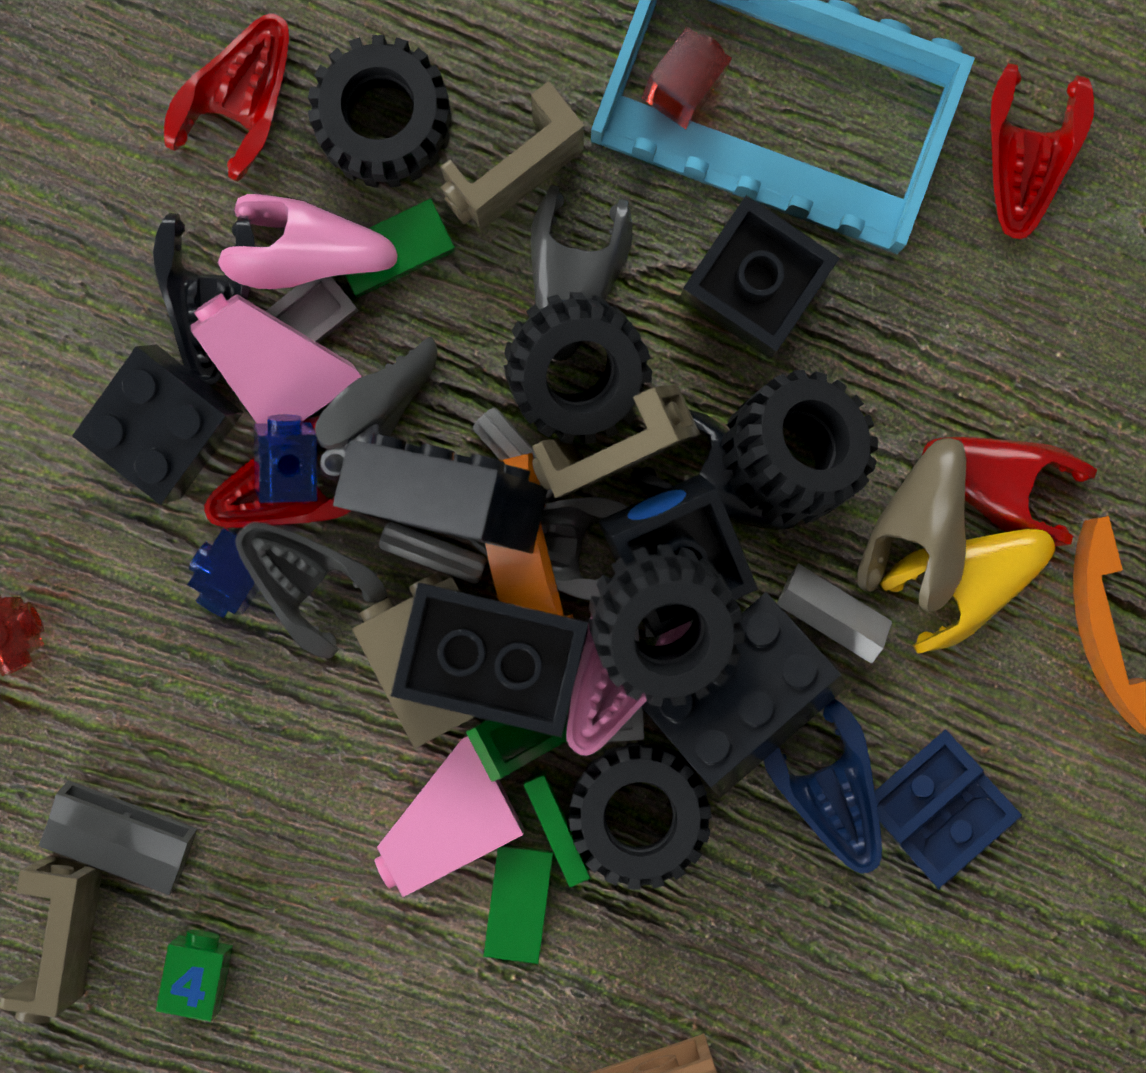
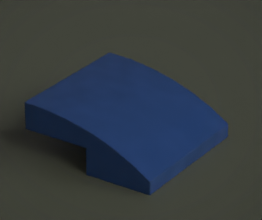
[875,729,1022,890]

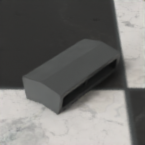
[39,780,197,895]

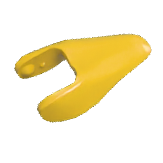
[880,529,1055,654]

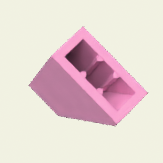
[191,294,361,443]
[374,735,524,897]

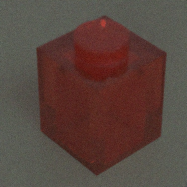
[641,27,732,130]

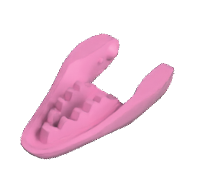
[218,194,398,289]
[566,616,691,756]

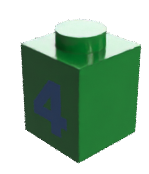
[156,930,233,1022]

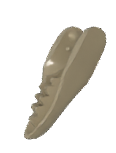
[857,438,966,612]

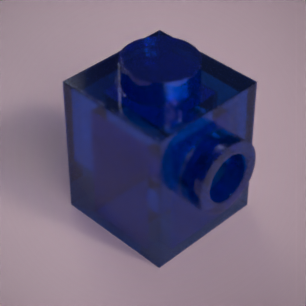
[254,414,317,503]
[187,528,259,618]

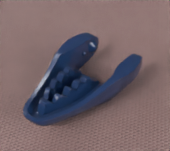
[763,699,882,874]

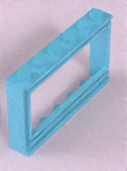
[591,0,975,254]

